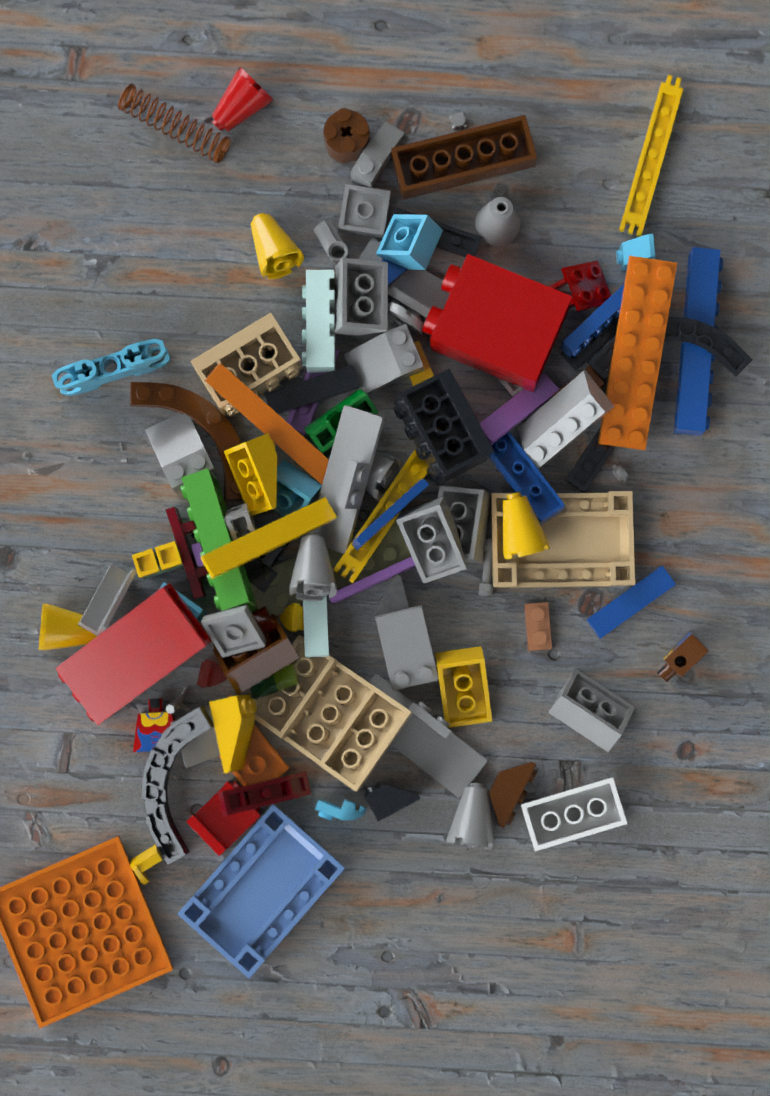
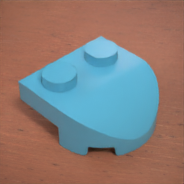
[315,798,367,820]

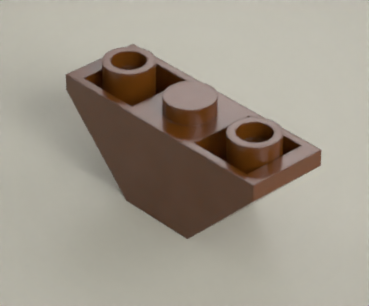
[489,761,538,828]

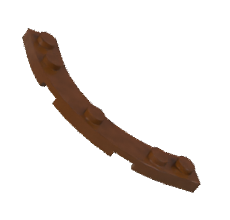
[130,382,244,501]

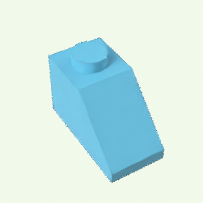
[616,234,656,271]

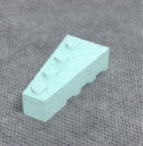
[302,270,335,373]

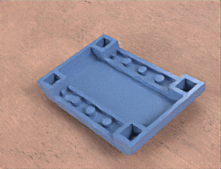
[177,804,345,978]

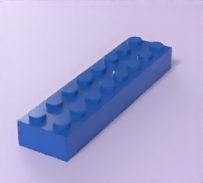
[560,284,624,358]
[489,432,565,525]

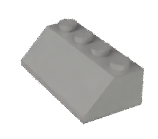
[518,370,615,469]

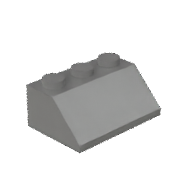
[335,258,388,335]
[438,486,491,564]
[548,668,635,752]

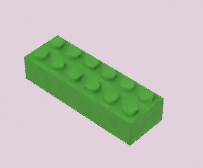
[180,468,258,612]

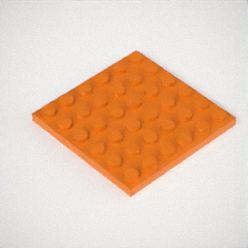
[0,836,174,1029]

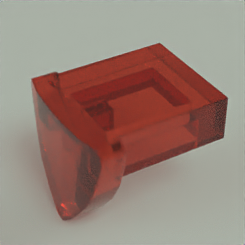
[251,606,277,635]
[197,659,227,688]

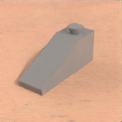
[351,122,405,188]

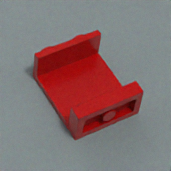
[186,781,262,856]

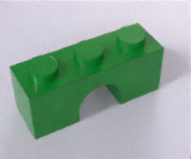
[303,389,379,453]

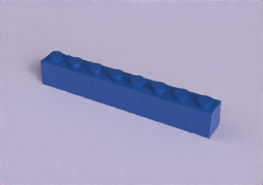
[673,247,723,436]

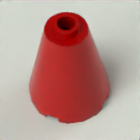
[211,67,273,132]

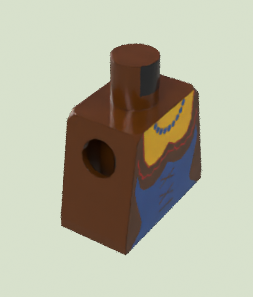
[657,631,709,682]

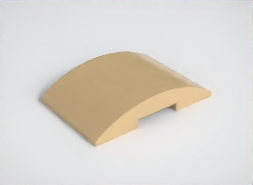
[254,635,412,792]

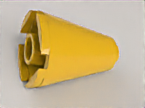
[251,213,304,280]
[503,492,550,559]
[38,604,97,651]

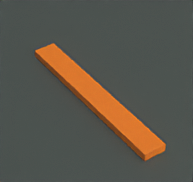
[204,363,329,485]

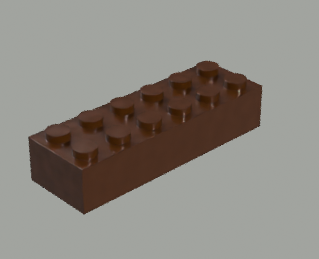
[391,115,537,200]

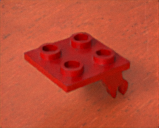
[548,260,611,312]

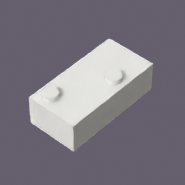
[521,777,627,851]

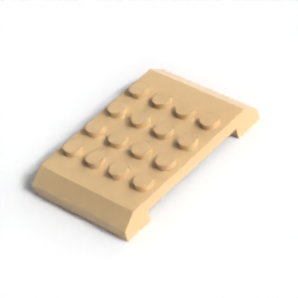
[491,491,635,588]

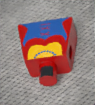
[133,698,176,752]

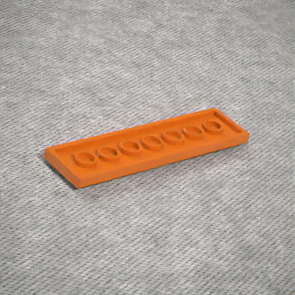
[598,256,677,450]

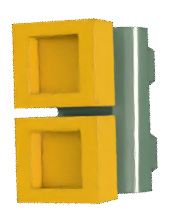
[132,541,184,580]

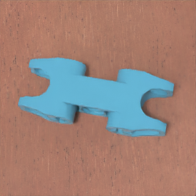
[52,339,171,396]

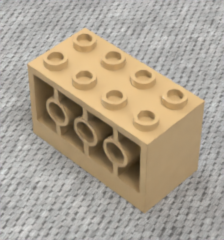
[190,312,302,417]

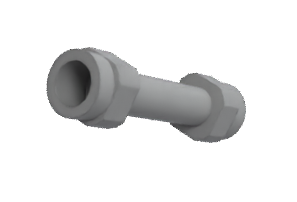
[478,539,493,597]

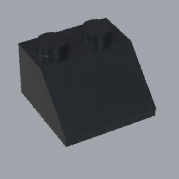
[364,782,420,822]

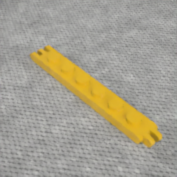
[619,75,683,237]
[333,447,428,583]

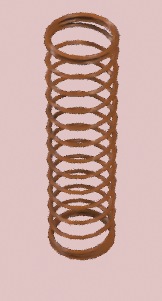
[118,83,231,164]

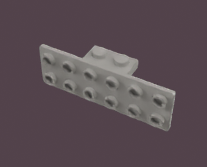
[359,238,450,323]
[309,405,385,554]
[369,674,487,797]

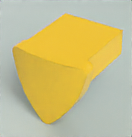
[279,603,304,632]
[130,844,162,885]

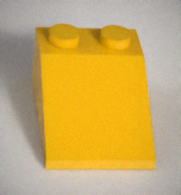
[224,433,277,516]
[435,646,492,728]
[209,694,256,774]

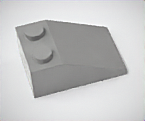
[343,324,425,395]
[145,413,217,492]
[396,497,467,584]
[375,605,439,691]

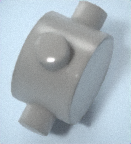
[449,112,468,130]
[612,465,628,482]

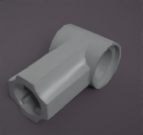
[313,220,350,267]

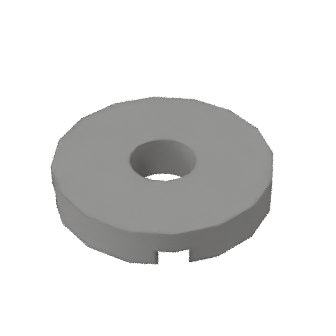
[388,302,424,335]

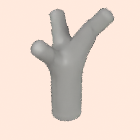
[166,687,190,714]

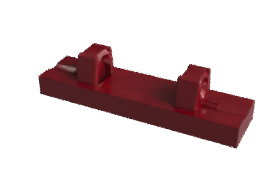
[165,507,209,599]
[218,771,312,816]

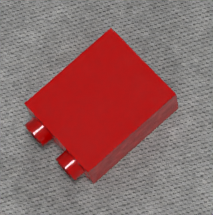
[422,254,572,393]

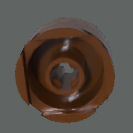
[323,108,370,163]

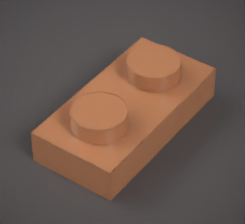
[524,602,552,651]

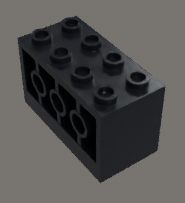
[393,368,494,486]

